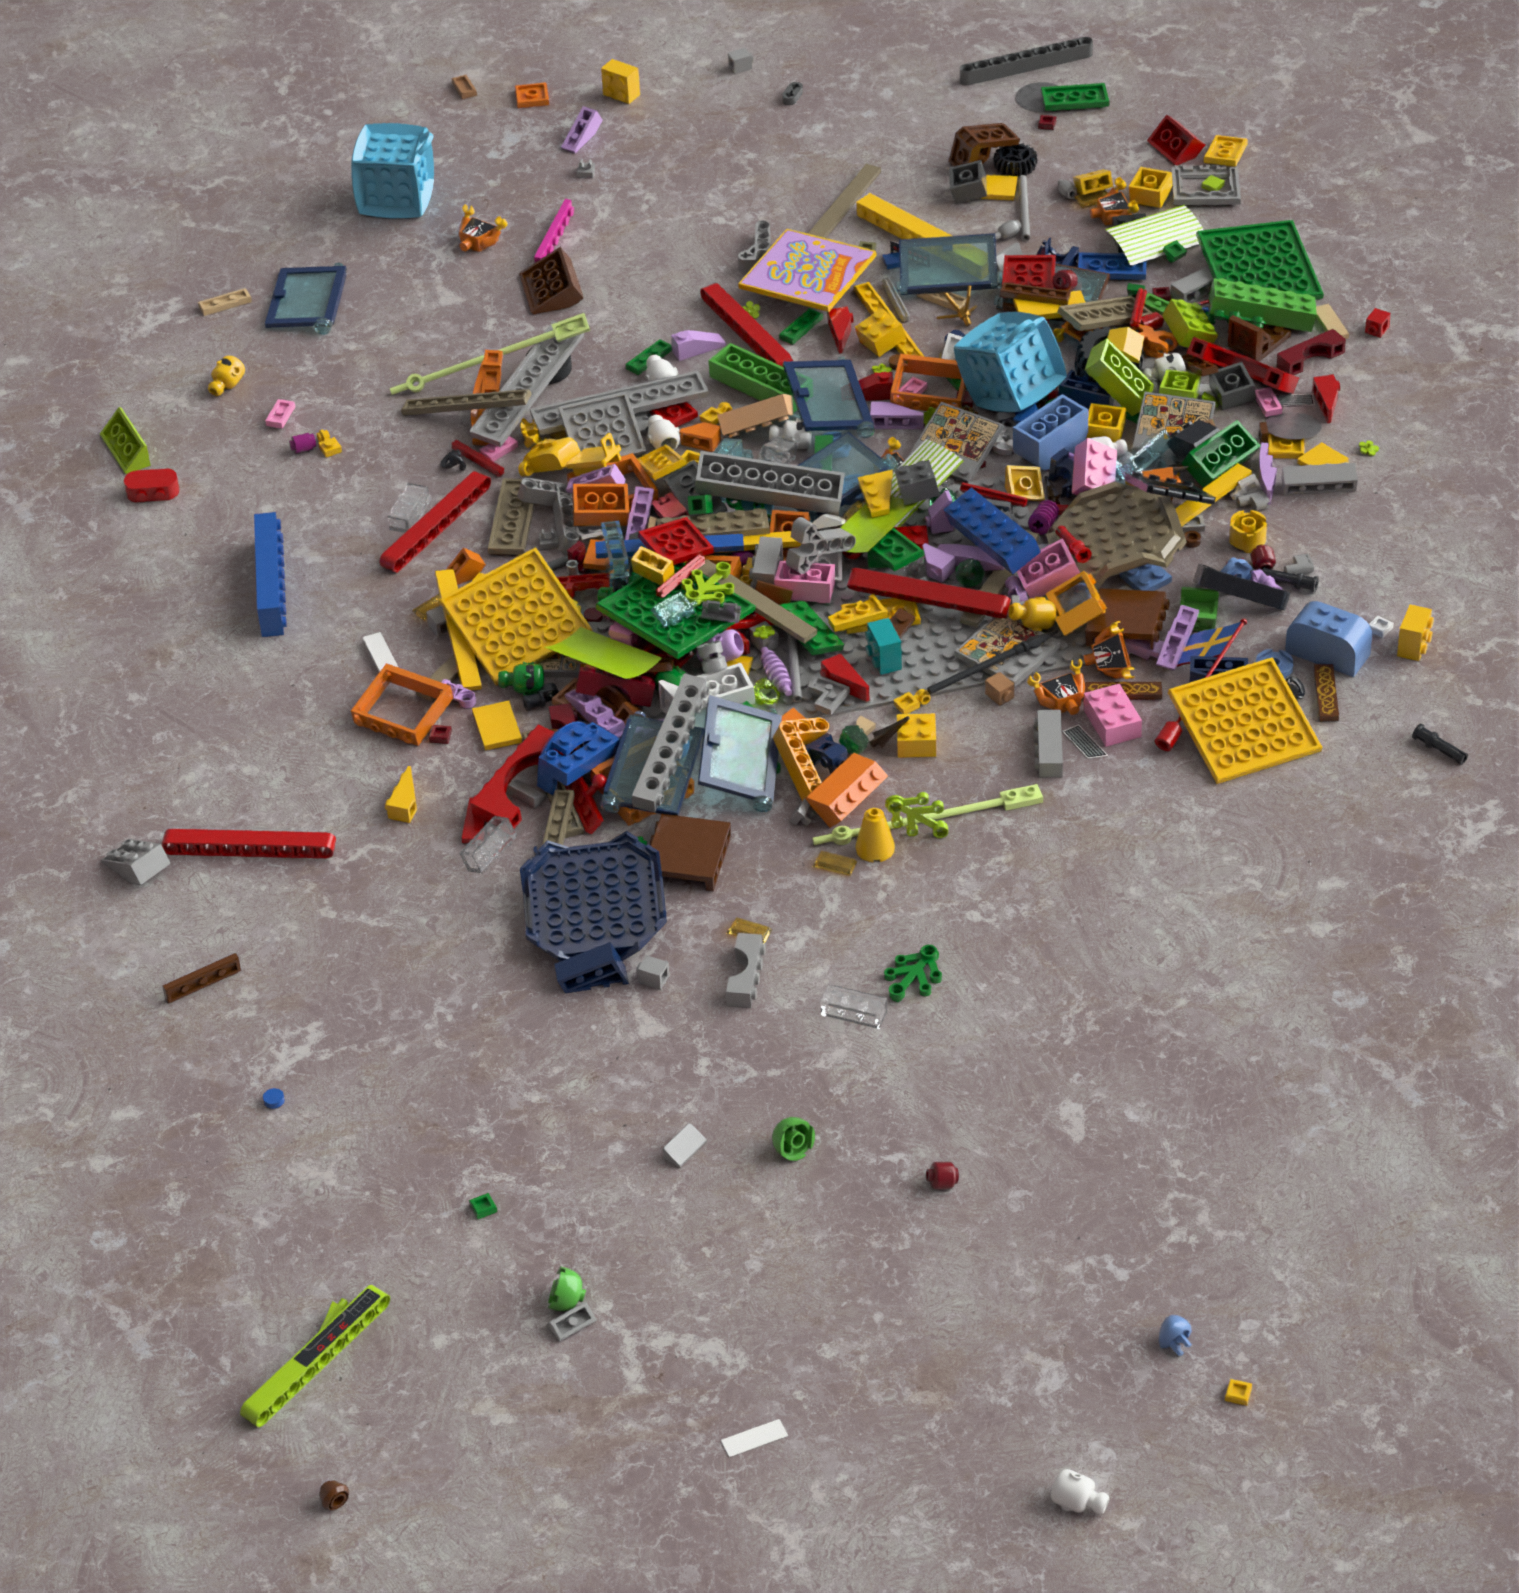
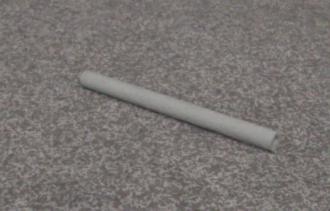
[1018,175,1030,241]
[787,633,802,703]

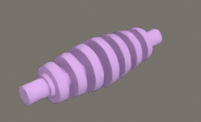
[761,647,792,696]

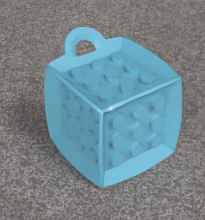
[351,123,434,218]
[953,312,1067,412]

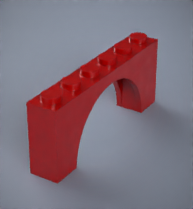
[1187,337,1300,394]
[470,724,577,833]

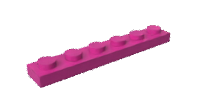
[534,199,574,263]

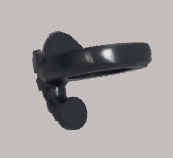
[440,449,466,471]
[1286,676,1305,700]

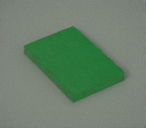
[868,527,925,572]

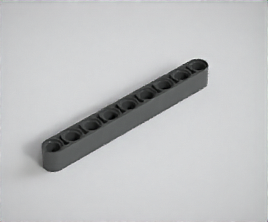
[960,37,1093,85]

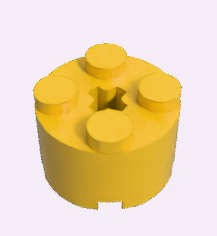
[1229,510,1267,553]

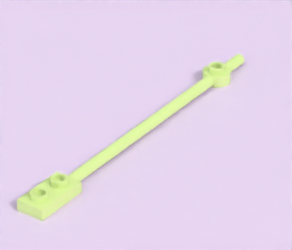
[390,313,590,395]
[812,784,1043,845]

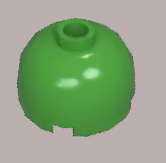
[772,1117,815,1161]
[548,1266,586,1312]

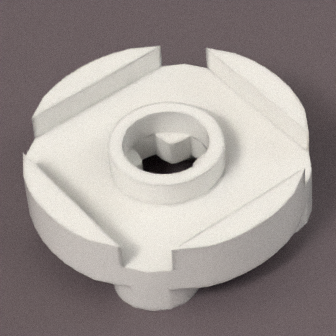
[992,425,1014,455]

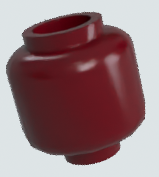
[1052,269,1078,291]
[1250,544,1276,570]
[926,1161,959,1190]

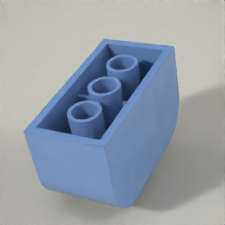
[1013,394,1089,470]
[1285,601,1372,677]

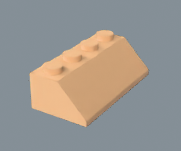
[717,394,793,438]

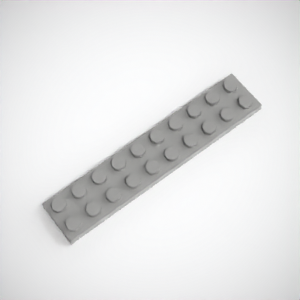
[469,321,584,447]
[530,371,709,435]

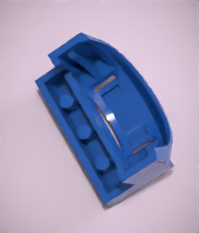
[537,721,621,796]

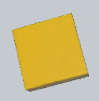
[1225,1379,1252,1406]

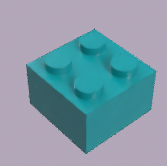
[865,618,902,675]

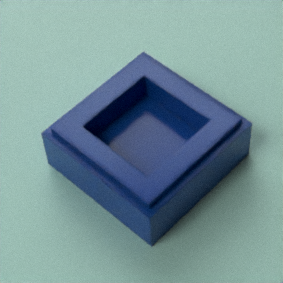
[882,252,900,269]

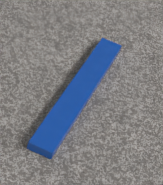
[595,534,744,559]

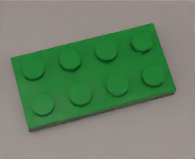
[1041,83,1110,111]
[780,601,844,655]

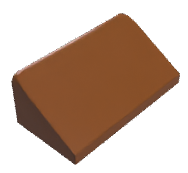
[755,580,794,605]

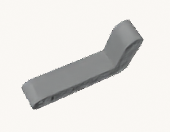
[517,478,580,553]

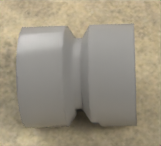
[697,640,727,673]

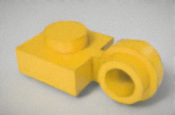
[699,402,732,425]
[316,429,342,458]
[739,557,753,586]
[893,689,931,714]

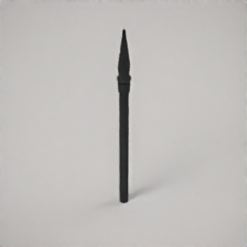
[927,630,1059,694]

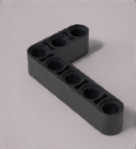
[1193,564,1291,611]

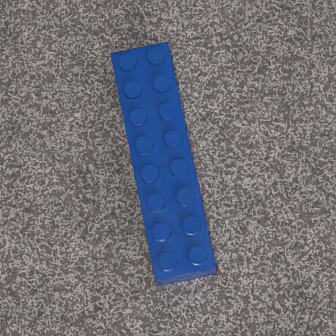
[254,512,287,637]

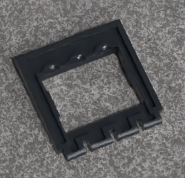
[1124,471,1216,505]

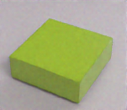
[1201,175,1225,192]

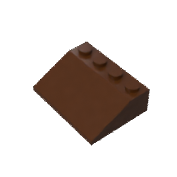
[519,247,584,315]

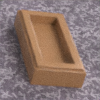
[451,75,477,99]

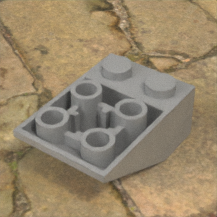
[101,839,171,885]

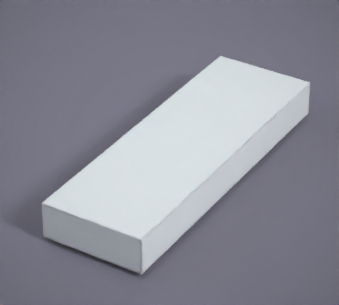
[363,632,398,672]

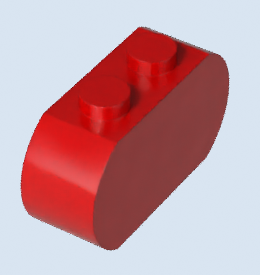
[124,468,180,503]

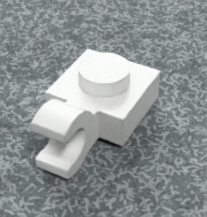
[1229,474,1262,501]

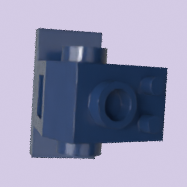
[1036,237,1079,267]
[1049,448,1074,498]
[805,733,848,774]

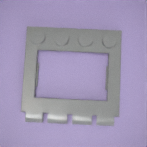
[1171,165,1241,206]

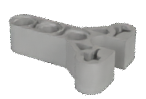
[738,220,772,274]
[786,517,856,574]

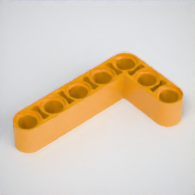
[773,718,829,807]

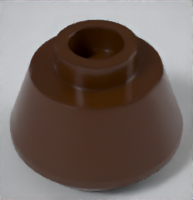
[319,1480,349,1510]

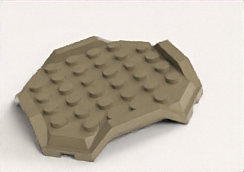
[1045,481,1187,590]

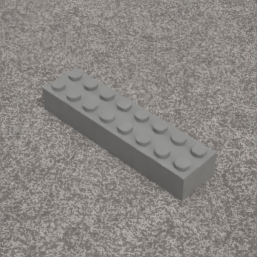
[694,451,845,515]

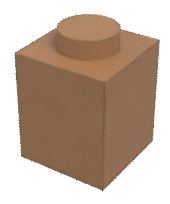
[985,672,1014,706]

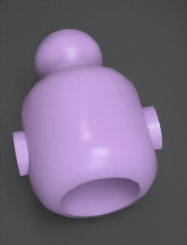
[696,629,744,662]

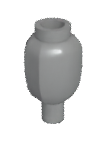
[1057,179,1077,199]
[995,220,1021,240]

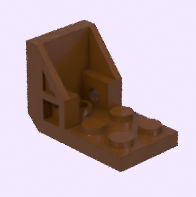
[948,123,1020,167]
[1227,315,1291,362]

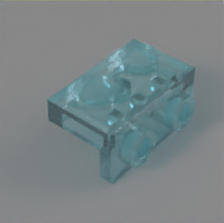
[651,591,698,628]

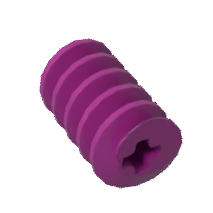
[1028,500,1059,535]

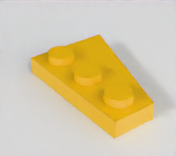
[858,469,893,518]
[828,594,888,632]

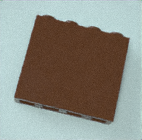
[1085,588,1170,650]
[650,814,731,892]

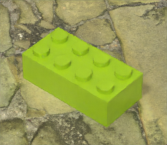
[1085,339,1154,416]

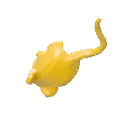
[520,418,541,448]

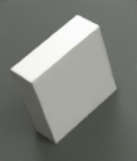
[1369,616,1394,638]

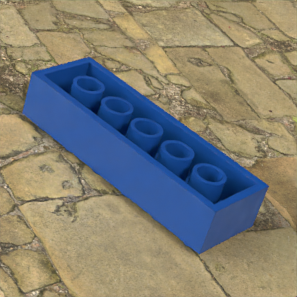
[944,488,1041,575]

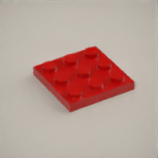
[1002,255,1056,298]
[638,517,714,565]

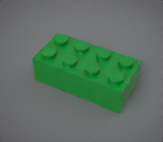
[1181,420,1261,488]

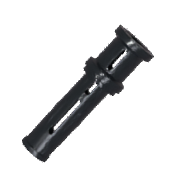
[1262,567,1319,593]
[1412,723,1468,765]

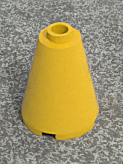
[855,808,895,862]

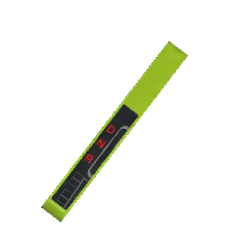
[240,1285,390,1427]

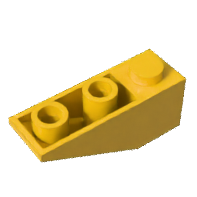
[385,766,417,823]

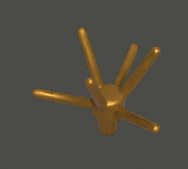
[937,285,977,327]

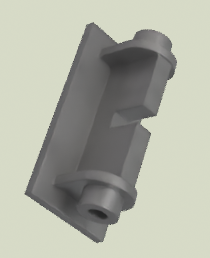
[701,600,741,623]

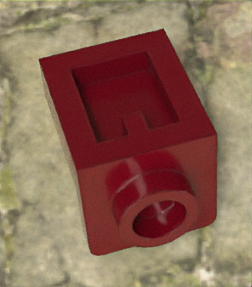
[567,541,589,573]

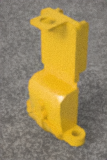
[518,433,621,477]

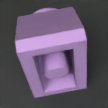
[925,490,953,534]
[923,543,955,583]

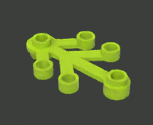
[681,562,735,607]
[885,792,949,838]

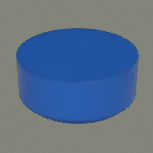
[263,1088,285,1109]

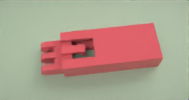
[652,492,689,519]

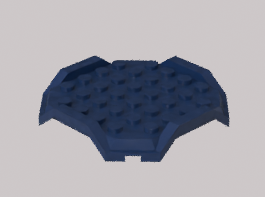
[520,831,667,961]

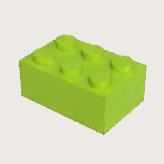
[1162,299,1218,348]
[1159,369,1201,399]

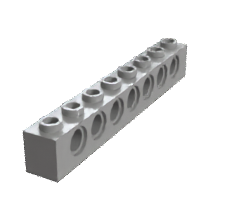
[632,673,709,812]

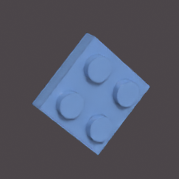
[1120,564,1172,591]

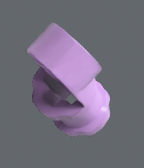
[1250,569,1282,590]
[1005,575,1028,602]
[441,679,476,708]

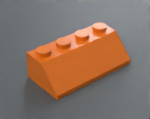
[805,753,888,828]

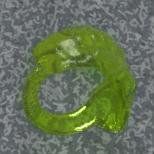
[754,678,780,706]

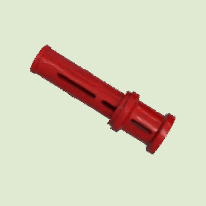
[1055,525,1092,563]

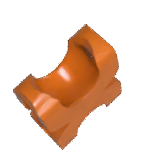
[1132,324,1179,358]

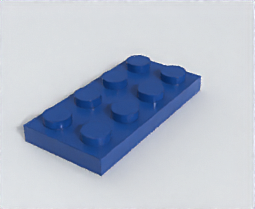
[1078,252,1147,280]

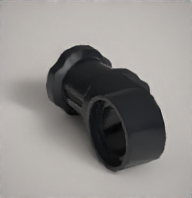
[522,683,559,711]

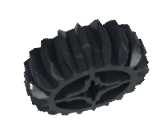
[993,143,1038,176]

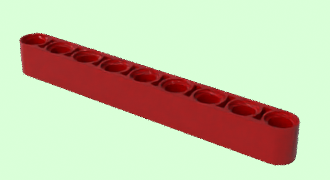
[700,283,793,367]
[379,471,491,573]
[847,568,1011,618]
[161,829,336,859]

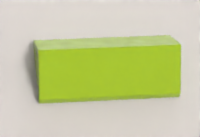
[100,407,151,474]

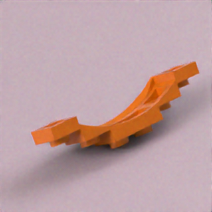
[470,349,503,446]

